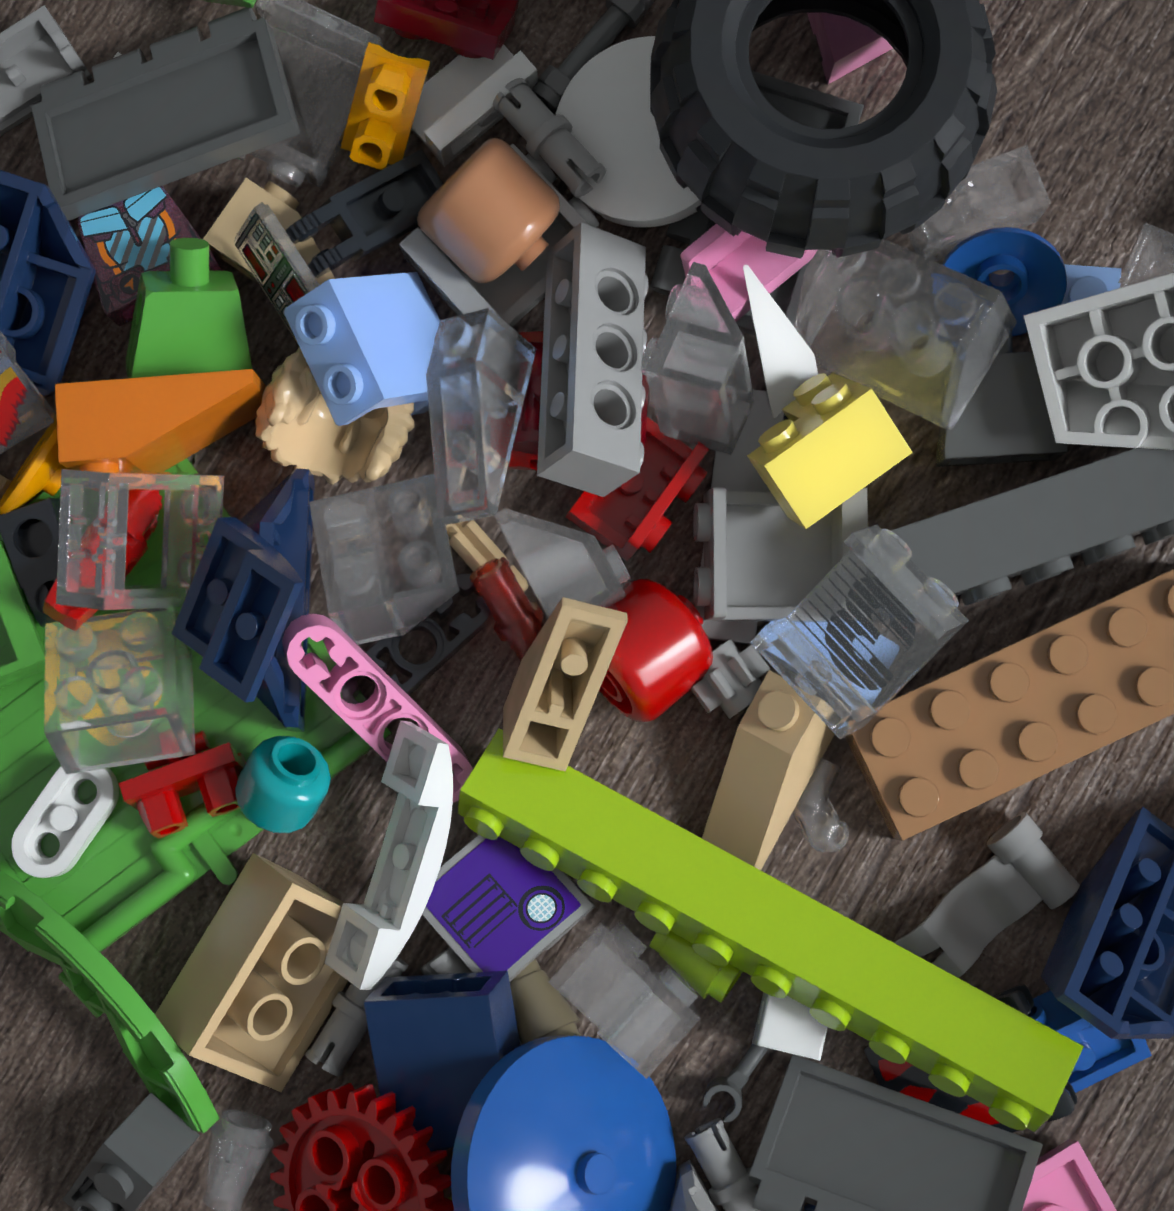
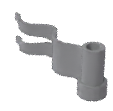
[893,812,1080,978]

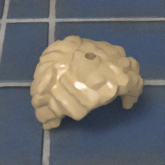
[256,347,415,485]

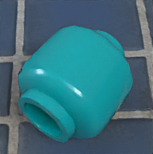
[235,736,331,833]

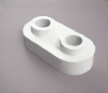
[11,759,119,878]

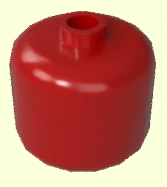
[599,579,713,722]

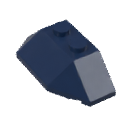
[0,170,96,411]
[240,469,315,732]
[1041,807,1174,1039]

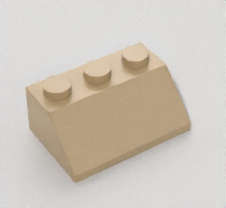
[155,853,348,1092]

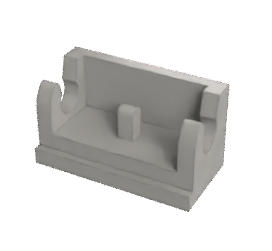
[0,5,93,136]

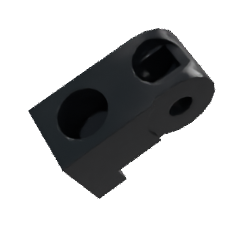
[0,498,75,627]

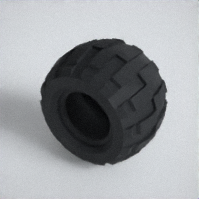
[650,0,997,259]

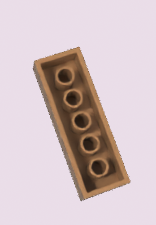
[840,568,1174,841]

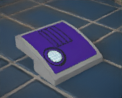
[422,835,595,982]

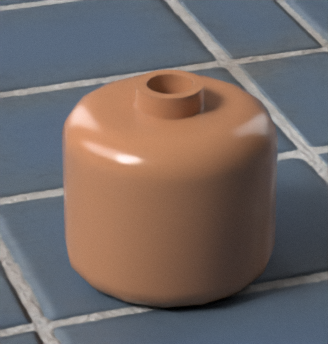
[417,138,560,283]

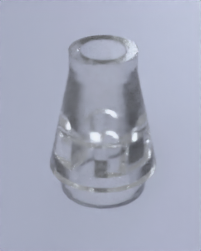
[203,1109,274,1211]

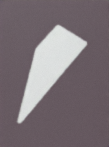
[743,265,818,418]

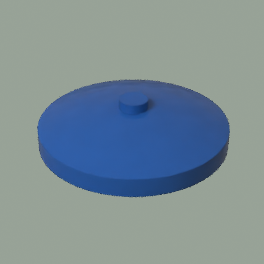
[451,1035,676,1211]

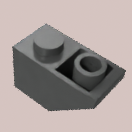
[62,1093,200,1211]

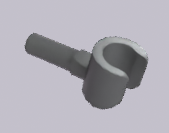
[703,1044,769,1123]

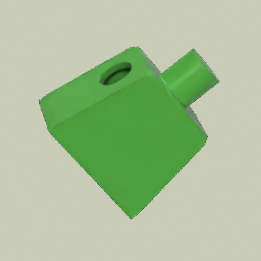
[126,238,252,378]

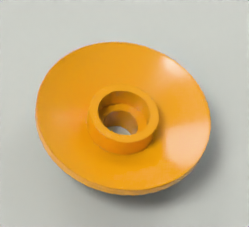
[0,418,71,515]

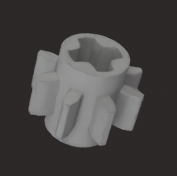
[691,639,770,719]

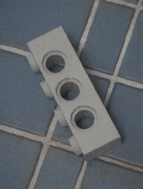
[537,222,648,497]

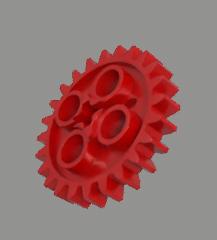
[270,1083,454,1211]

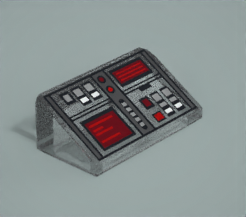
[234,202,320,342]

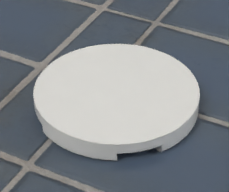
[556,36,701,227]

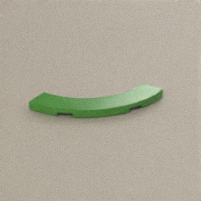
[0,870,220,1134]

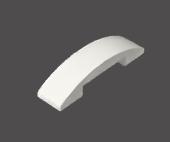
[324,720,453,990]

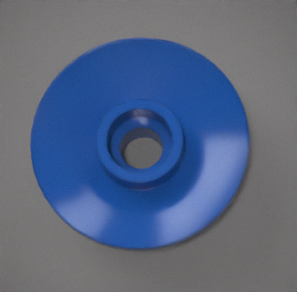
[938,227,1067,336]

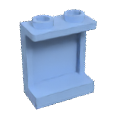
[284,272,470,426]

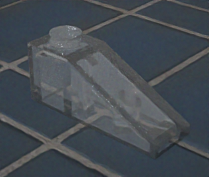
[426,308,536,525]

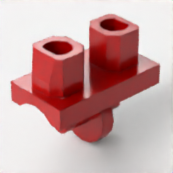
[118,722,246,838]

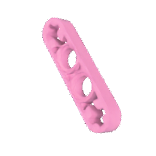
[282,613,473,803]

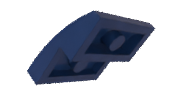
[171,517,303,702]

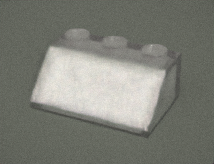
[794,239,1017,431]

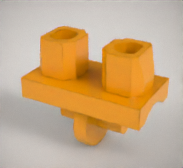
[340,42,430,170]

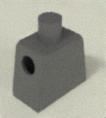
[936,318,1067,467]

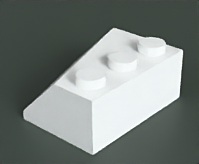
[1024,273,1174,450]

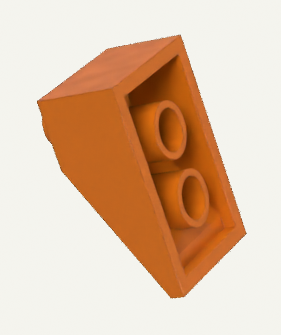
[55,369,266,492]

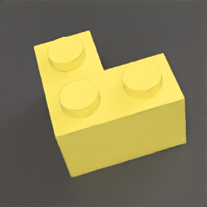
[747,373,913,529]

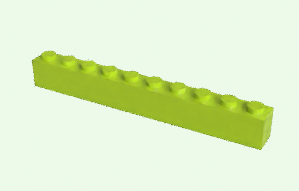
[458,728,1084,1132]

